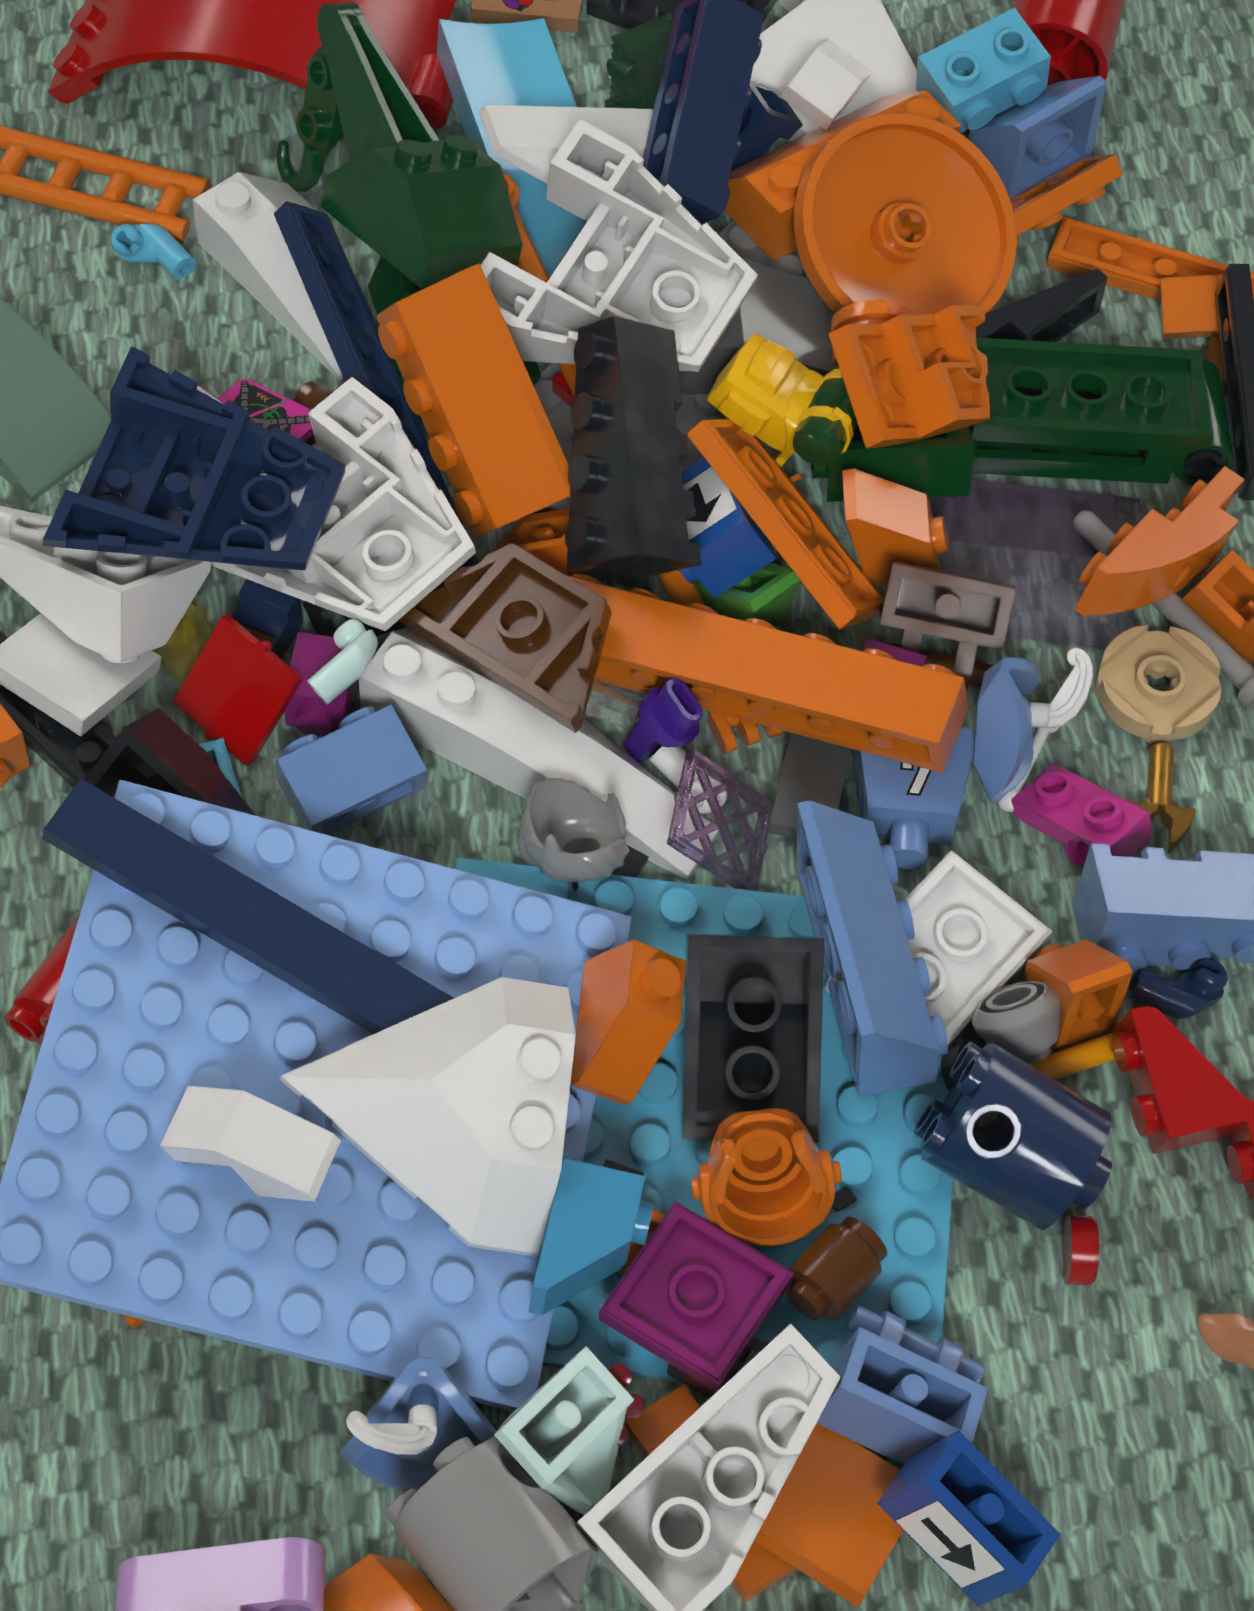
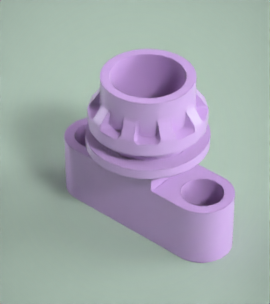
[115,1537,325,1611]

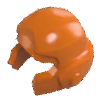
[691,1108,842,1247]

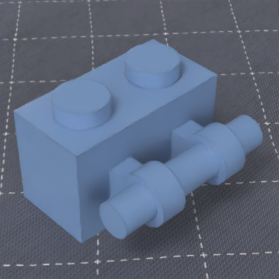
[817,1305,988,1465]

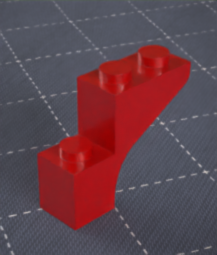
[1112,1006,1254,1200]

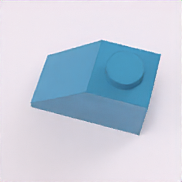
[529,1158,654,1315]

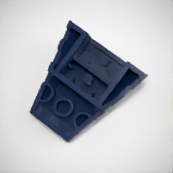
[43,346,346,571]

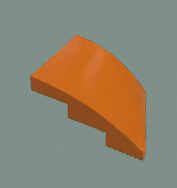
[828,305,990,449]

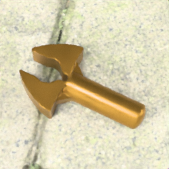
[1127,743,1196,853]

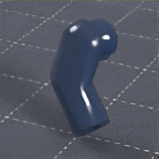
[1128,959,1228,1019]

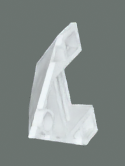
[279,977,576,1257]

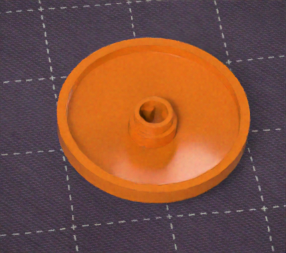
[794,113,1017,314]

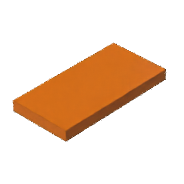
[686,419,885,630]

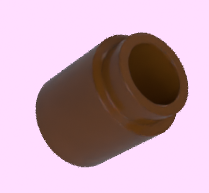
[787,1217,887,1321]

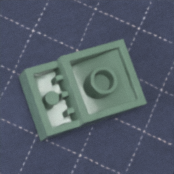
[0,298,111,502]

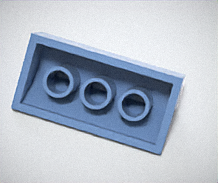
[796,801,948,1098]

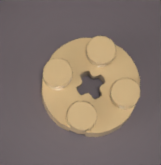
[1094,625,1222,745]

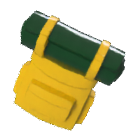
[706,333,858,467]

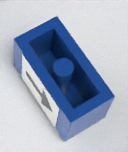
[679,457,777,598]
[877,1431,1061,1606]

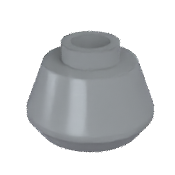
[972,981,1061,1064]

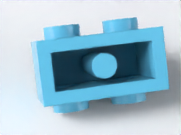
[916,7,1051,133]

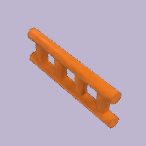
[0,126,211,242]

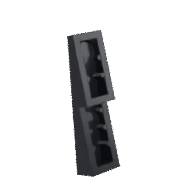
[976,268,1108,342]

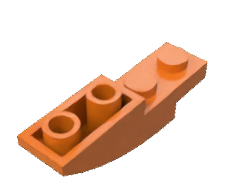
[1074,466,1245,617]

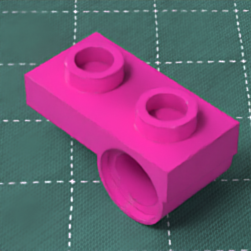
[1011,763,1152,867]

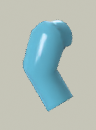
[110,224,196,280]

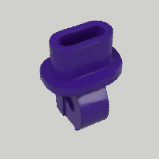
[623,678,703,764]

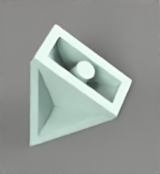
[494,1346,634,1515]

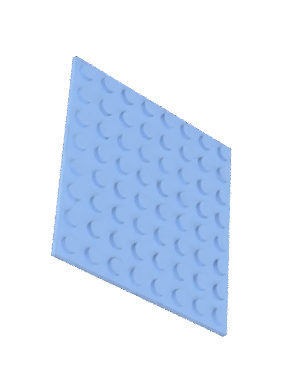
[0,780,632,1412]

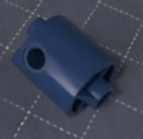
[914,1042,1112,1230]

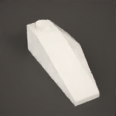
[479,105,653,184]
[193,172,343,381]
[0,506,211,663]
[577,1324,840,1611]

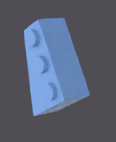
[1072,843,1254,976]

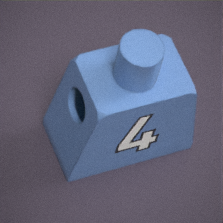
[852,728,976,870]

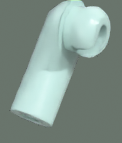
[307,619,378,705]

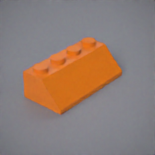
[724,90,961,262]
[376,263,571,538]

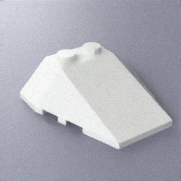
[211,377,476,631]

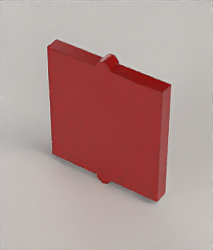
[173,615,304,766]

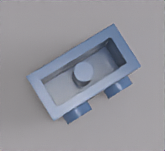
[276,704,427,835]

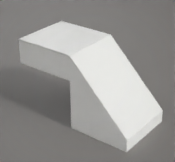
[781,39,872,130]
[160,1086,341,1202]

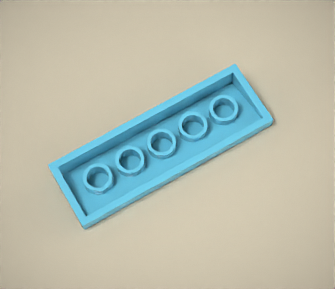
[437,18,587,278]

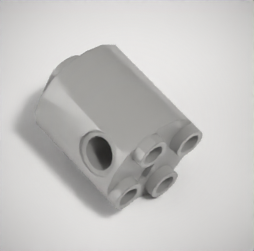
[386,1436,599,1611]

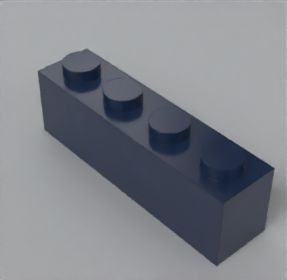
[643,0,764,225]

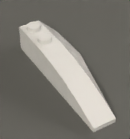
[359,627,719,881]

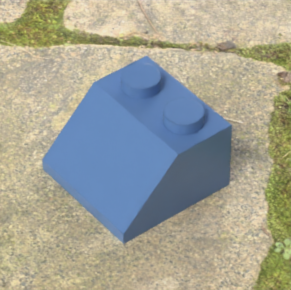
[968,76,1107,199]

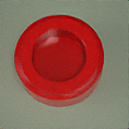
[1062,1215,1099,1286]

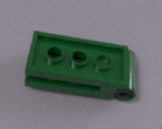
[969,338,1234,485]

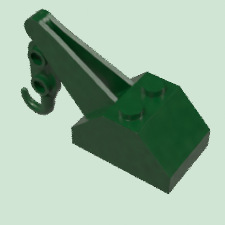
[276,2,522,289]

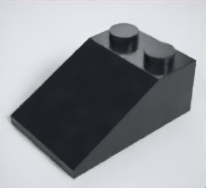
[682,934,824,1143]

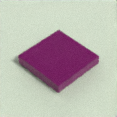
[599,1201,794,1392]

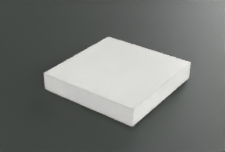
[0,613,162,736]

